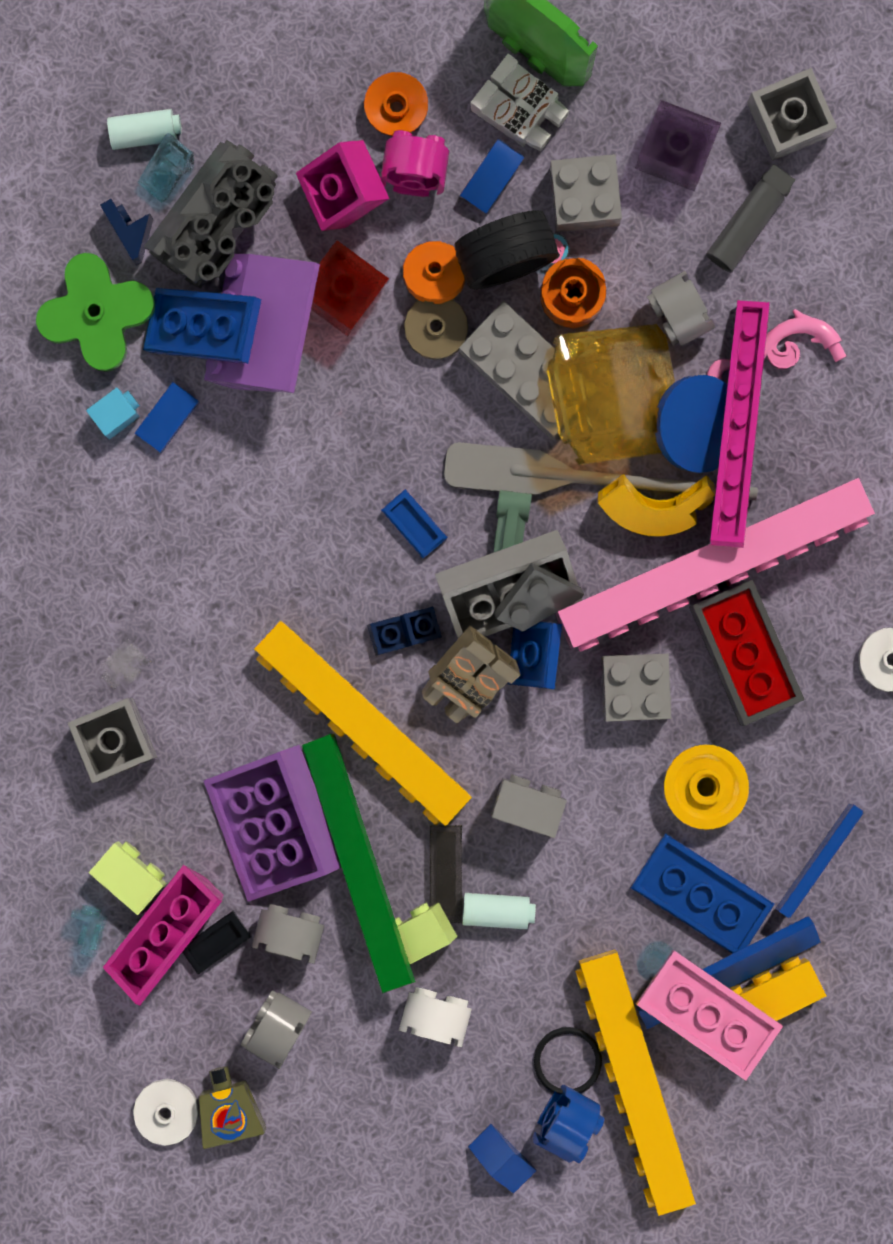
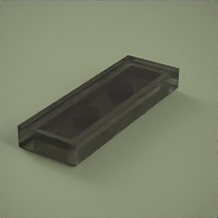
[430,825,462,923]

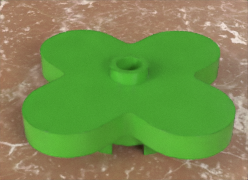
[36,253,155,372]

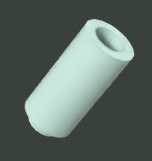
[107,109,182,150]
[463,893,536,930]

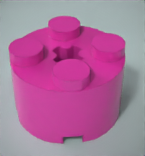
[380,130,449,197]

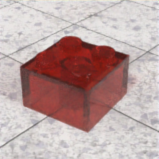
[311,240,389,337]

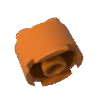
[540,258,606,329]

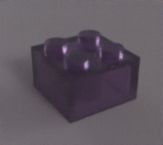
[635,100,721,191]

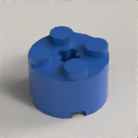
[533,1085,605,1163]

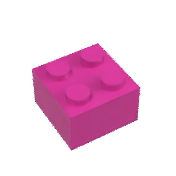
[296,140,389,231]

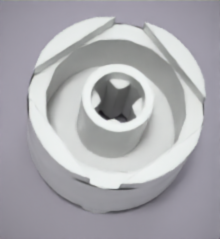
[399,987,472,1047]

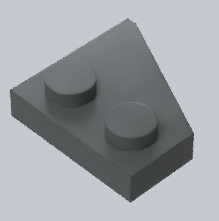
[494,563,584,632]

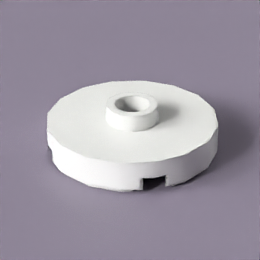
[858,628,893,692]
[133,1078,199,1146]

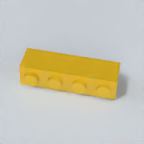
[730,956,827,1021]

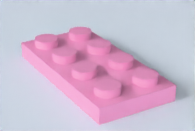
[636,950,783,1081]

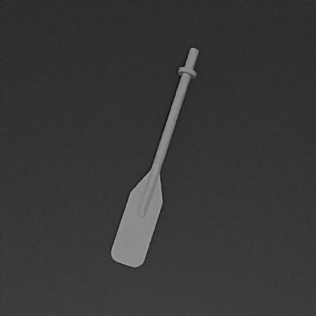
[444,442,758,500]

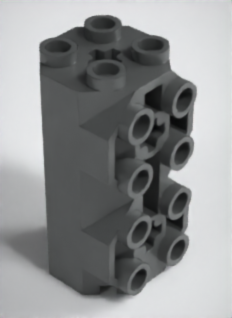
[144,140,278,289]

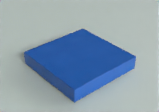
[507,622,562,689]

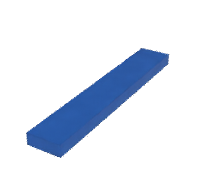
[635,916,821,1029]

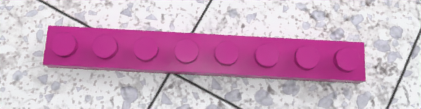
[710,300,770,548]

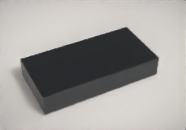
[182,910,252,975]

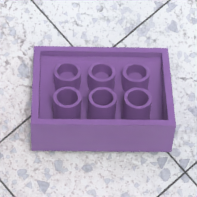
[204,254,320,393]
[204,745,342,902]

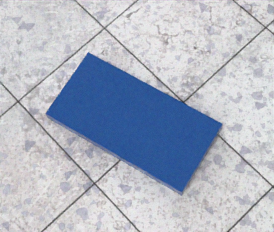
[143,288,262,364]
[630,833,774,954]

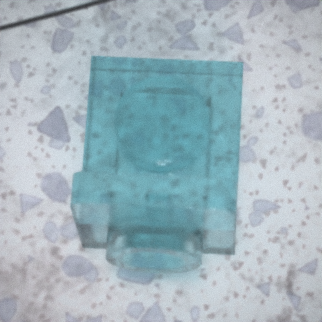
[71,905,108,958]

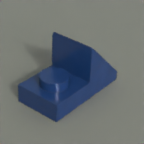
[100,199,153,266]

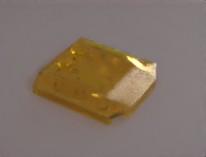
[547,324,675,465]

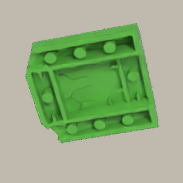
[484,0,598,86]

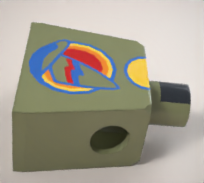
[199,1066,267,1149]

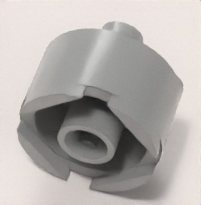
[647,271,716,347]
[251,904,324,964]
[241,990,313,1069]

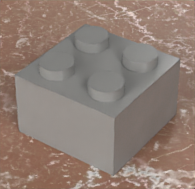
[747,68,837,161]
[549,154,622,232]
[601,653,671,721]
[68,698,158,783]
[491,774,567,838]

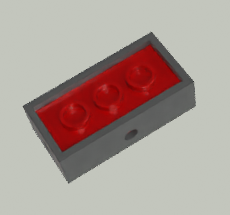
[689,580,805,726]

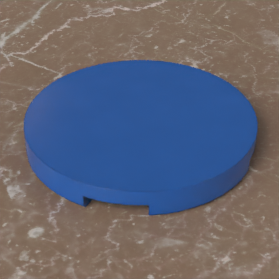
[655,375,728,473]

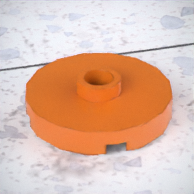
[403,241,466,304]

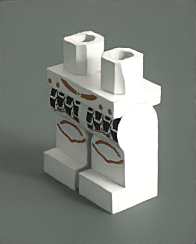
[471,53,569,151]

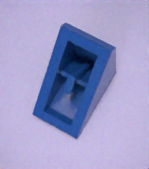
[468,1124,537,1193]

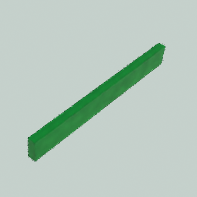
[302,734,415,993]

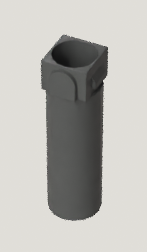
[706,164,796,273]

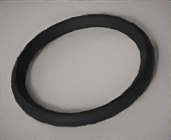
[534,1027,602,1094]

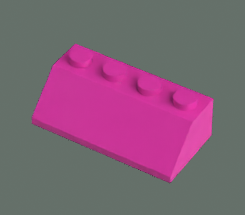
[102,864,224,1006]

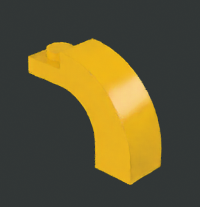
[598,474,715,537]

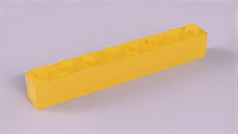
[254,620,472,826]
[575,949,696,1216]

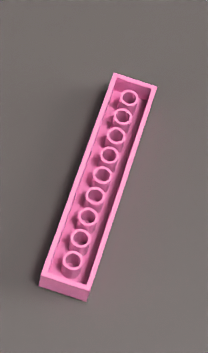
[555,478,875,652]

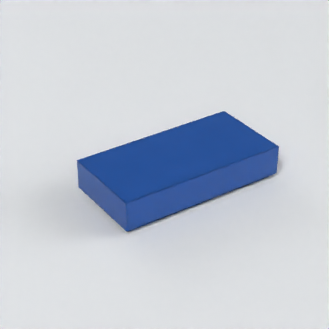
[135,382,200,453]
[381,489,448,559]

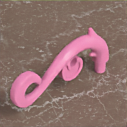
[707,309,847,380]

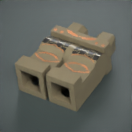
[422,626,520,724]

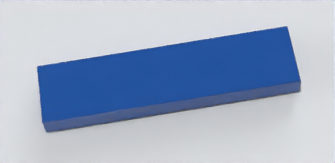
[775,803,864,918]

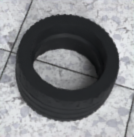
[454,210,559,290]

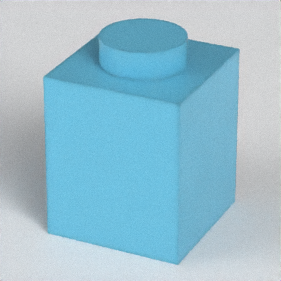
[86,387,140,440]

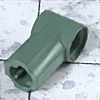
[494,490,532,552]

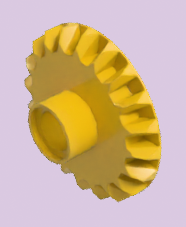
[664,744,749,830]

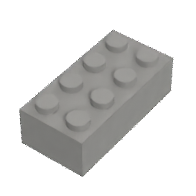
[459,301,598,441]
[435,530,583,638]

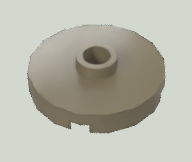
[404,300,468,360]

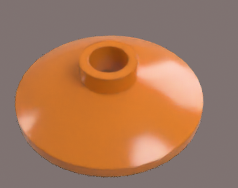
[364,72,428,136]

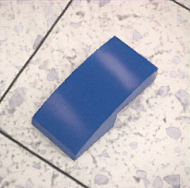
[460,138,524,213]

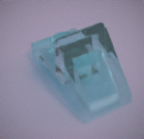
[137,133,194,203]

